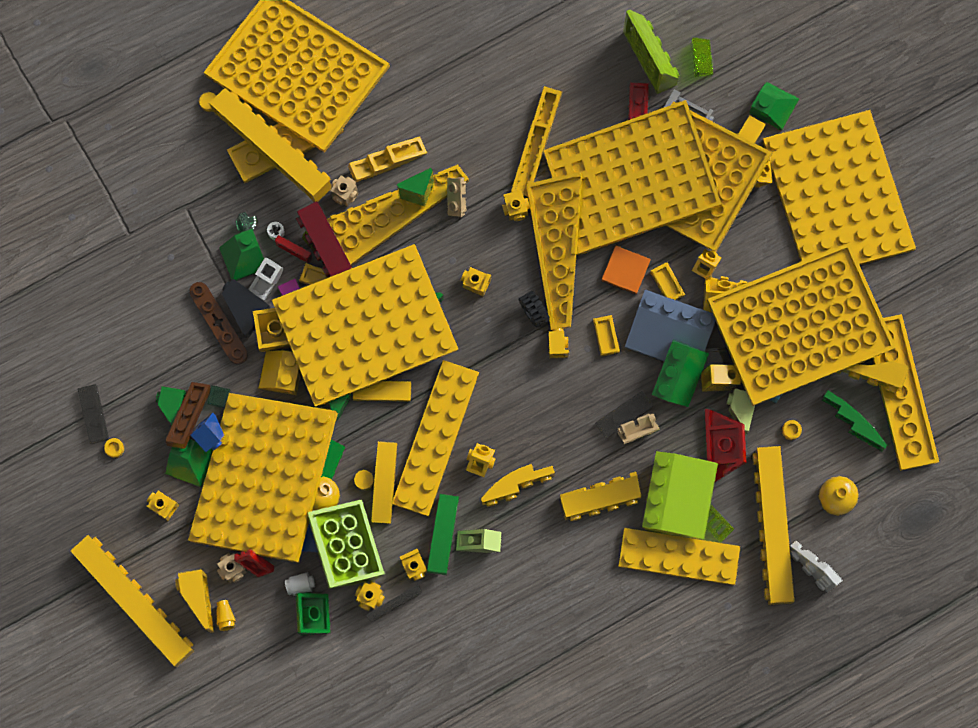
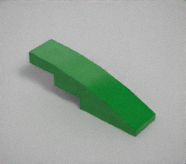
[821,390,887,452]
[427,494,459,575]

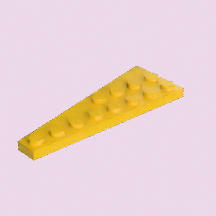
[327,165,469,266]
[526,172,582,330]

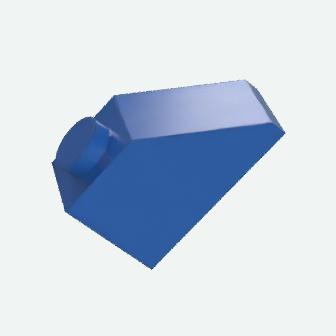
[191,413,224,452]

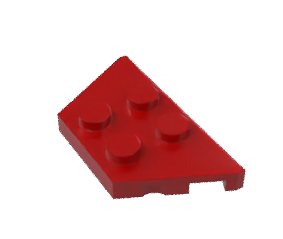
[705,409,746,483]

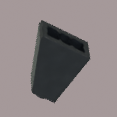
[222,279,270,339]

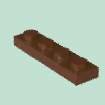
[165,382,211,449]

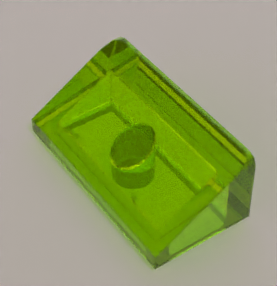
[691,38,713,77]

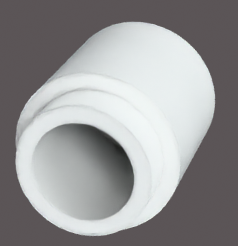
[285,573,315,596]

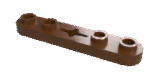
[189,282,248,365]

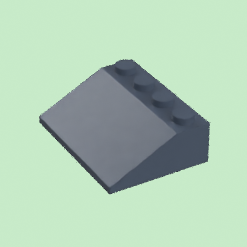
[624,290,716,362]

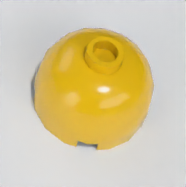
[819,476,859,516]
[312,477,340,511]

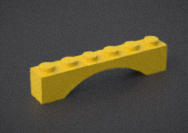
[837,361,909,393]

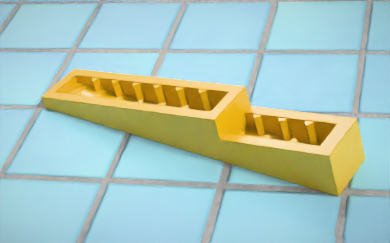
[511,86,562,197]

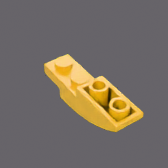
[481,464,555,507]

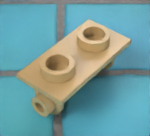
[447,177,467,217]
[617,413,660,444]

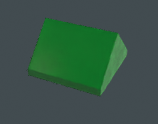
[397,168,434,206]
[296,593,330,636]

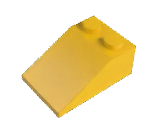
[175,570,214,633]

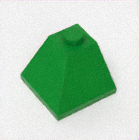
[749,82,799,131]
[219,229,264,281]
[165,439,213,488]

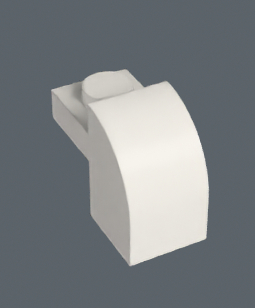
[248,258,283,300]

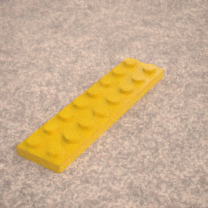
[872,314,939,471]
[392,360,479,517]

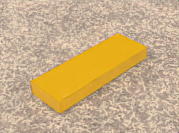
[353,381,411,402]

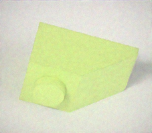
[727,389,755,435]
[456,529,501,553]

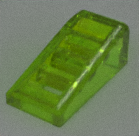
[706,505,734,543]

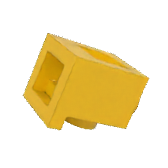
[692,249,721,280]
[461,267,491,297]
[548,328,569,358]
[147,491,179,521]
[400,549,427,581]

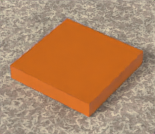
[601,246,651,295]

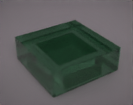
[207,385,231,408]

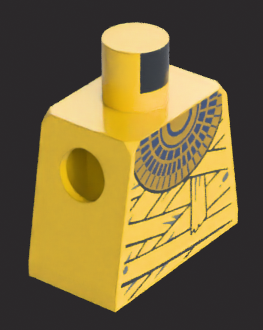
[701,365,742,391]

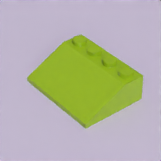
[623,10,679,94]
[642,451,718,540]
[307,500,384,589]

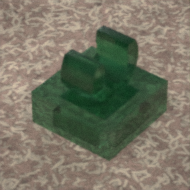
[235,212,259,233]

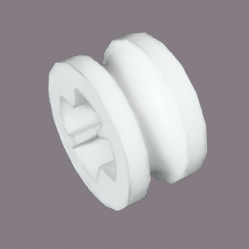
[267,222,285,240]

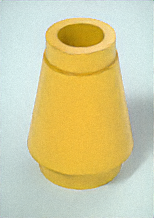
[216,600,236,631]

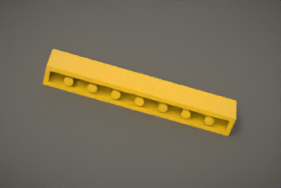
[209,88,332,202]
[752,446,794,605]
[71,535,195,667]

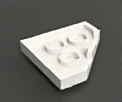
[790,541,842,593]

